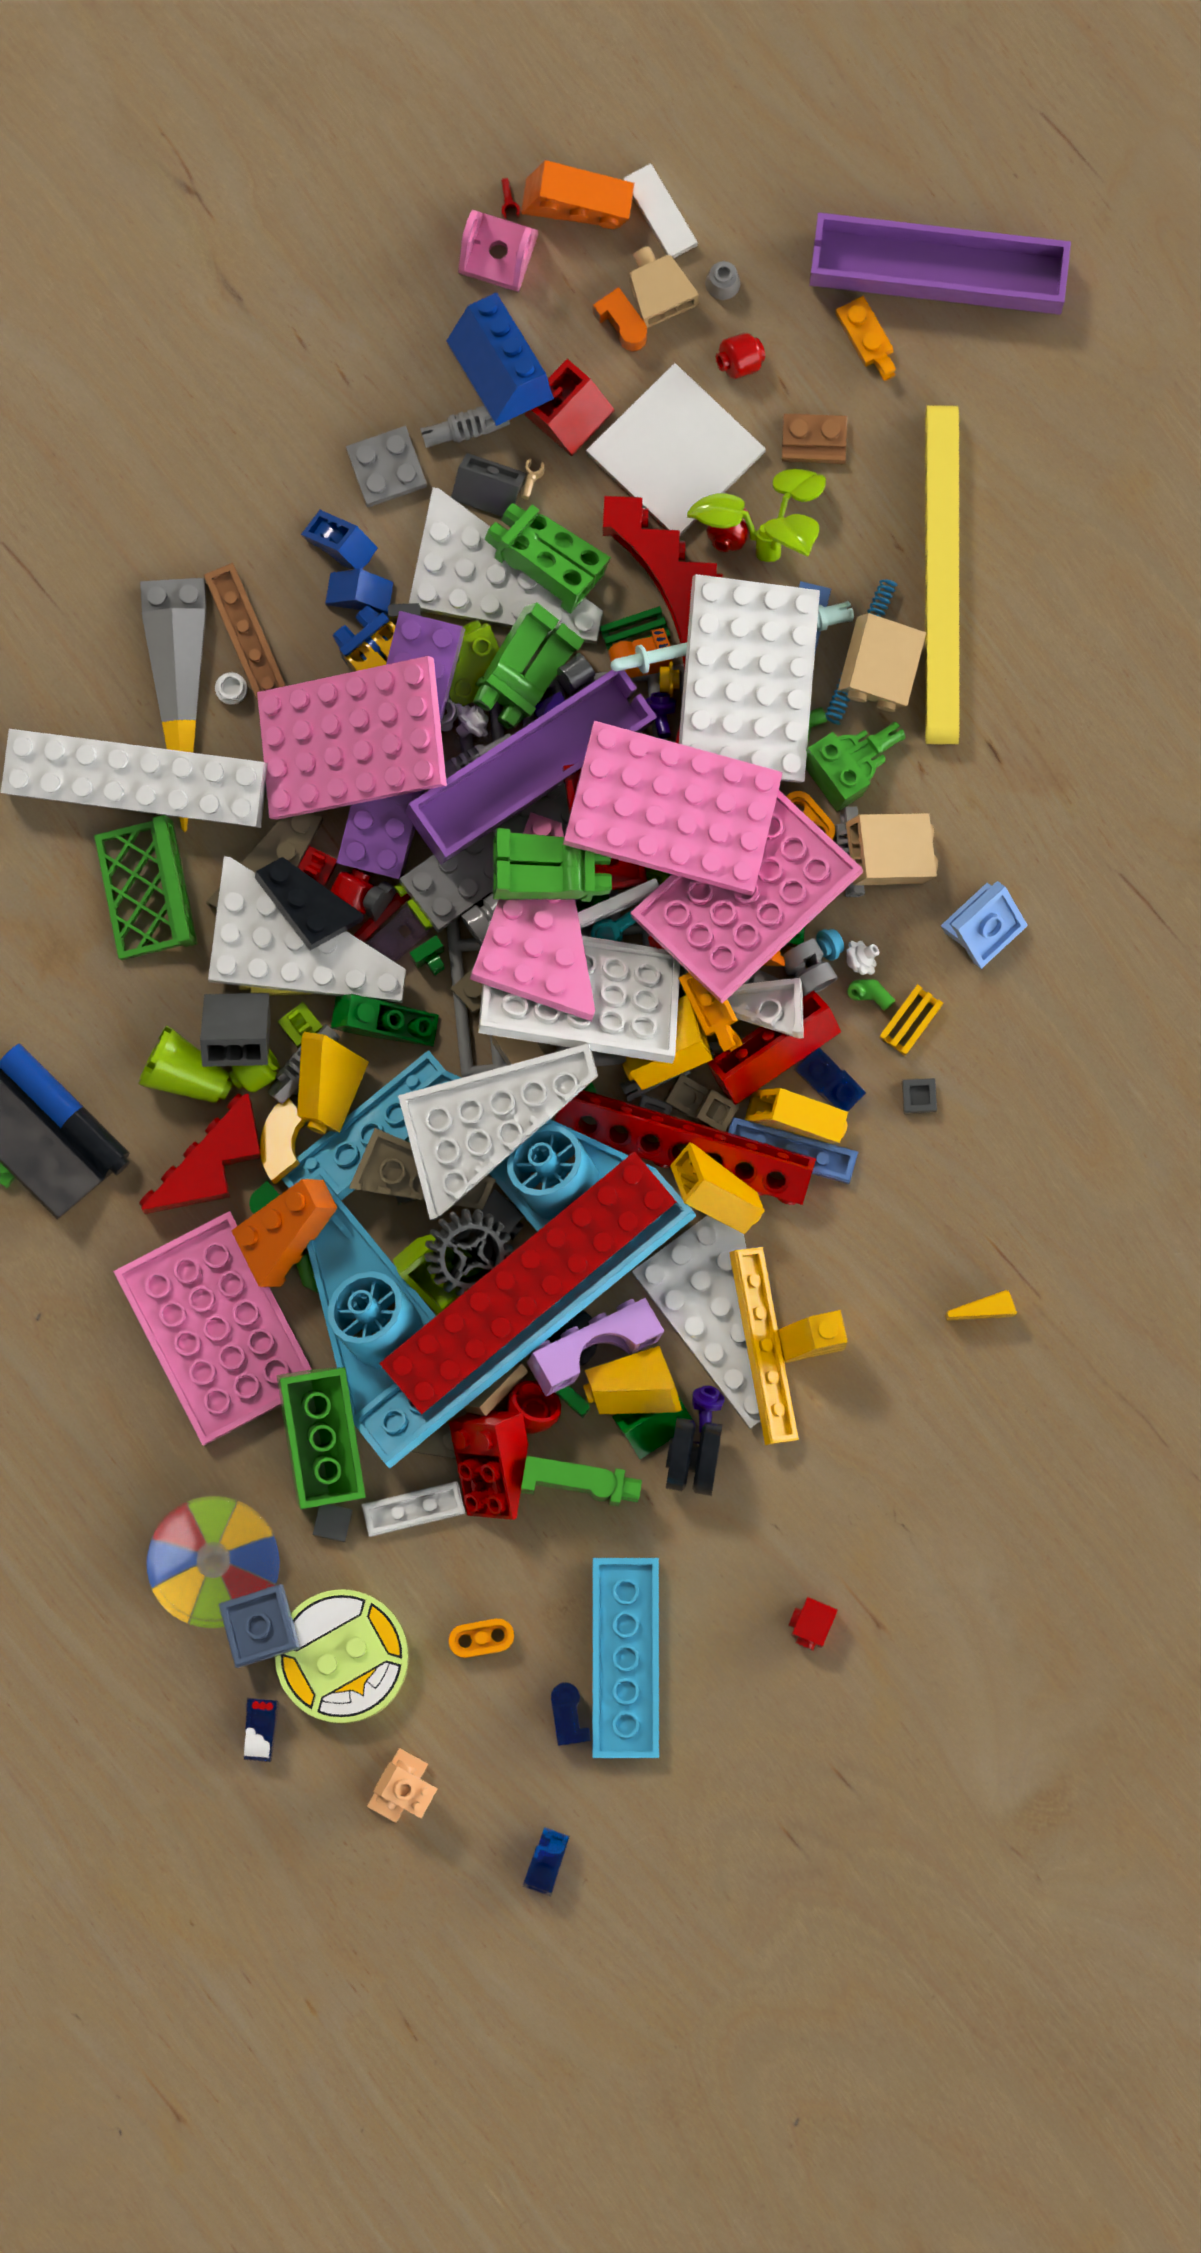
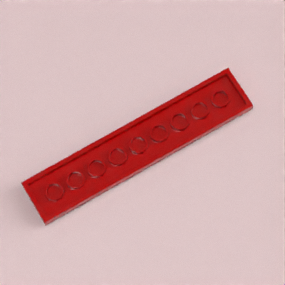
[379,1151,676,1415]

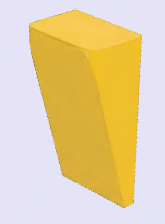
[945,1290,1017,1320]

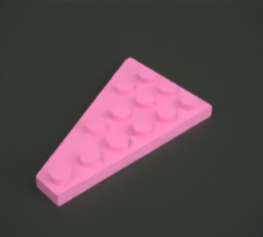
[470,812,595,1021]

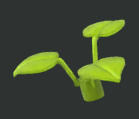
[687,469,826,562]

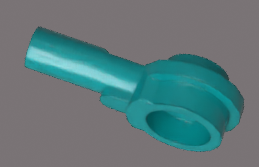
[591,905,638,942]

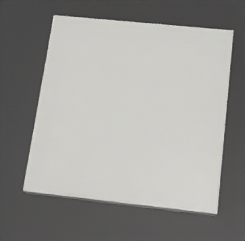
[586,363,766,536]

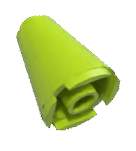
[138,1025,232,1103]

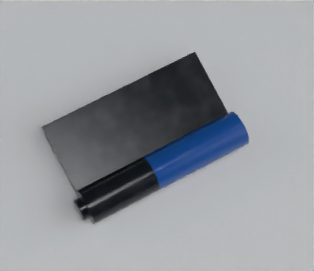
[0,1044,130,1220]

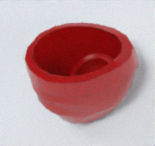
[506,1381,561,1434]

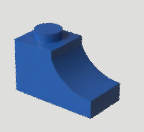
[301,510,378,570]

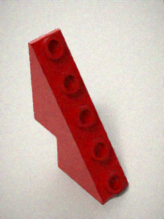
[139,1093,261,1214]

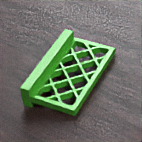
[94,815,198,960]

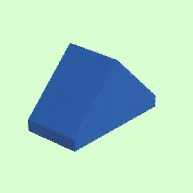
[325,569,394,614]

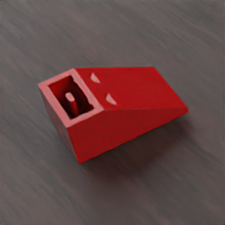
[449,1411,528,1520]

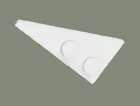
[728,978,804,1039]

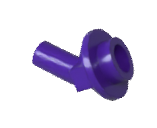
[645,692,676,739]
[692,1386,725,1433]

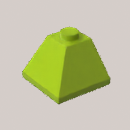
[392,1234,484,1314]

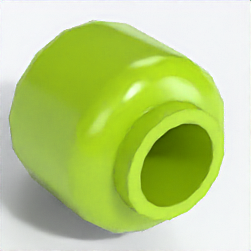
[229,1049,280,1093]

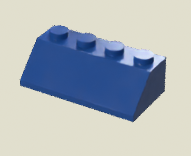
[446,292,554,426]

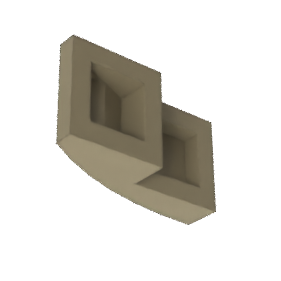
[664,1074,740,1132]

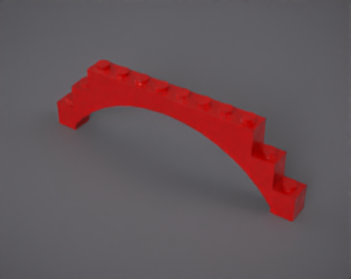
[603,496,723,744]

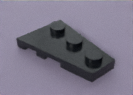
[254,857,365,951]

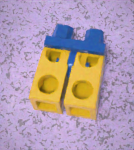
[333,606,396,671]

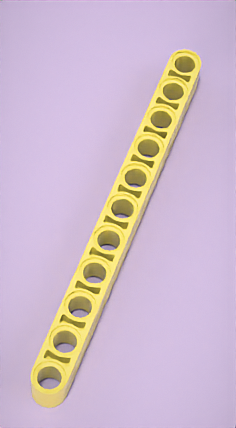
[925,405,959,745]

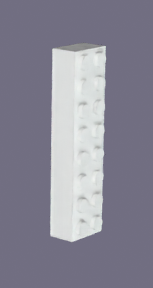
[1,729,268,828]

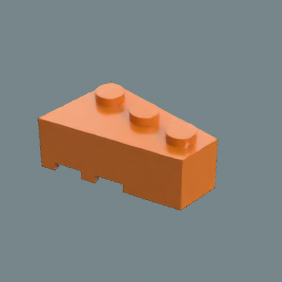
[521,160,635,229]
[231,1179,338,1287]

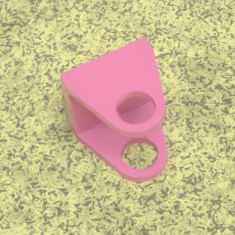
[459,210,538,292]

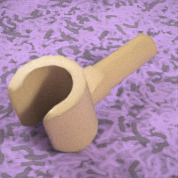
[521,459,544,500]

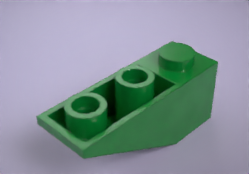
[331,994,439,1047]

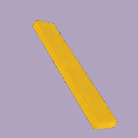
[729,1247,799,1445]

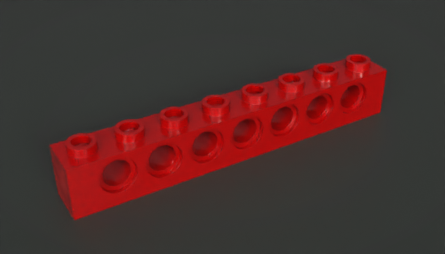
[555,1090,816,1205]

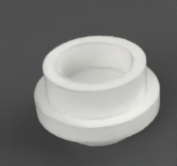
[215,672,247,705]

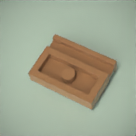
[782,413,847,464]

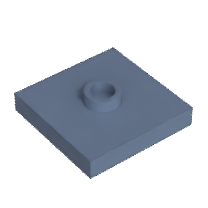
[219,1584,300,1668]

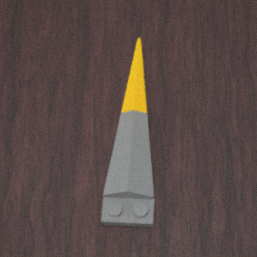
[140,578,207,832]

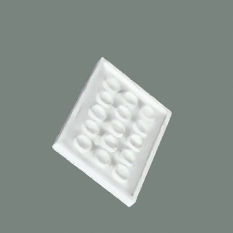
[679,574,820,783]
[478,921,680,1064]

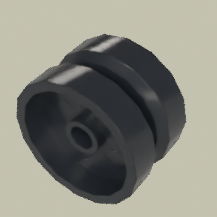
[666,1417,723,1496]

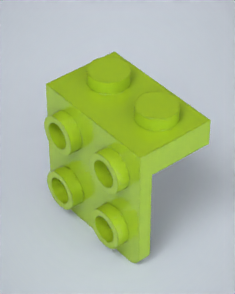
[449,620,499,706]

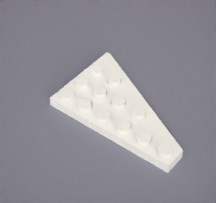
[409,487,603,644]
[208,856,406,1003]
[398,1044,598,1220]
[632,1215,760,1429]

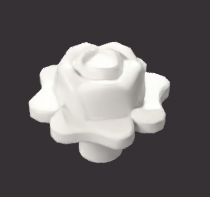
[456,705,489,738]
[846,940,879,975]

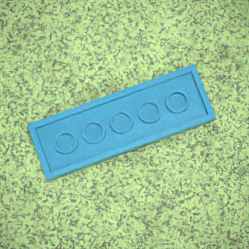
[593,1558,659,1758]

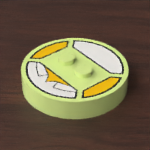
[275,1589,409,1724]

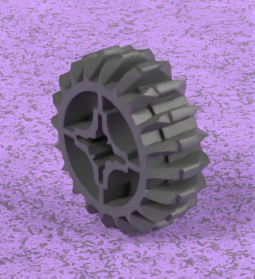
[424,1208,514,1297]

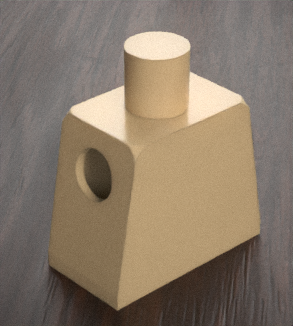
[630,247,699,328]

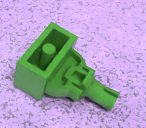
[805,722,906,812]

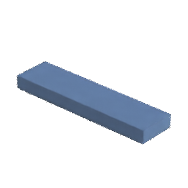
[728,1117,858,1184]

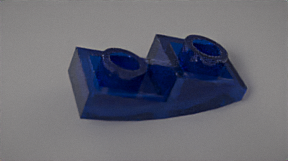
[794,1047,866,1112]

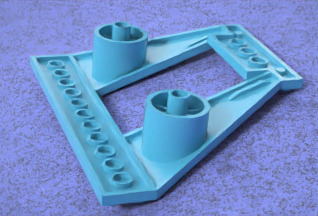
[282,1050,696,1469]

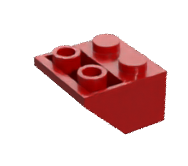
[525,359,614,456]

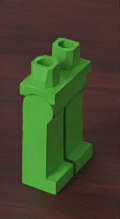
[485,503,611,614]
[473,602,585,729]
[493,828,612,902]
[521,1456,642,1507]

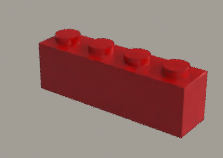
[707,990,841,1105]

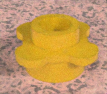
[660,662,679,697]

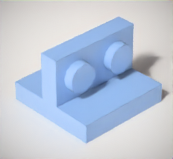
[941,881,1028,969]

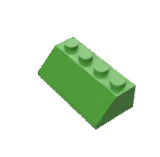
[276,1367,366,1509]

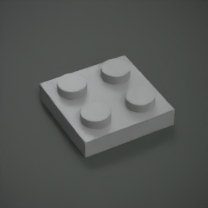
[346,426,427,508]

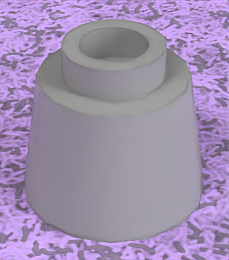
[705,261,741,300]

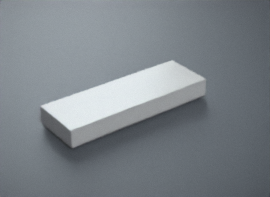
[623,163,698,259]
[578,878,660,929]
[362,1481,466,1537]

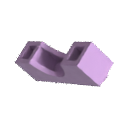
[527,1298,664,1397]

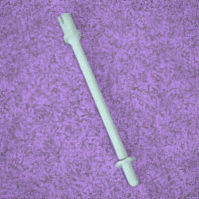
[610,601,854,674]

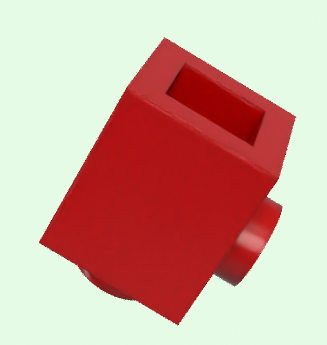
[788,1597,838,1651]

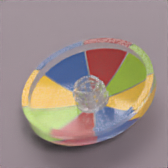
[147,1496,280,1628]

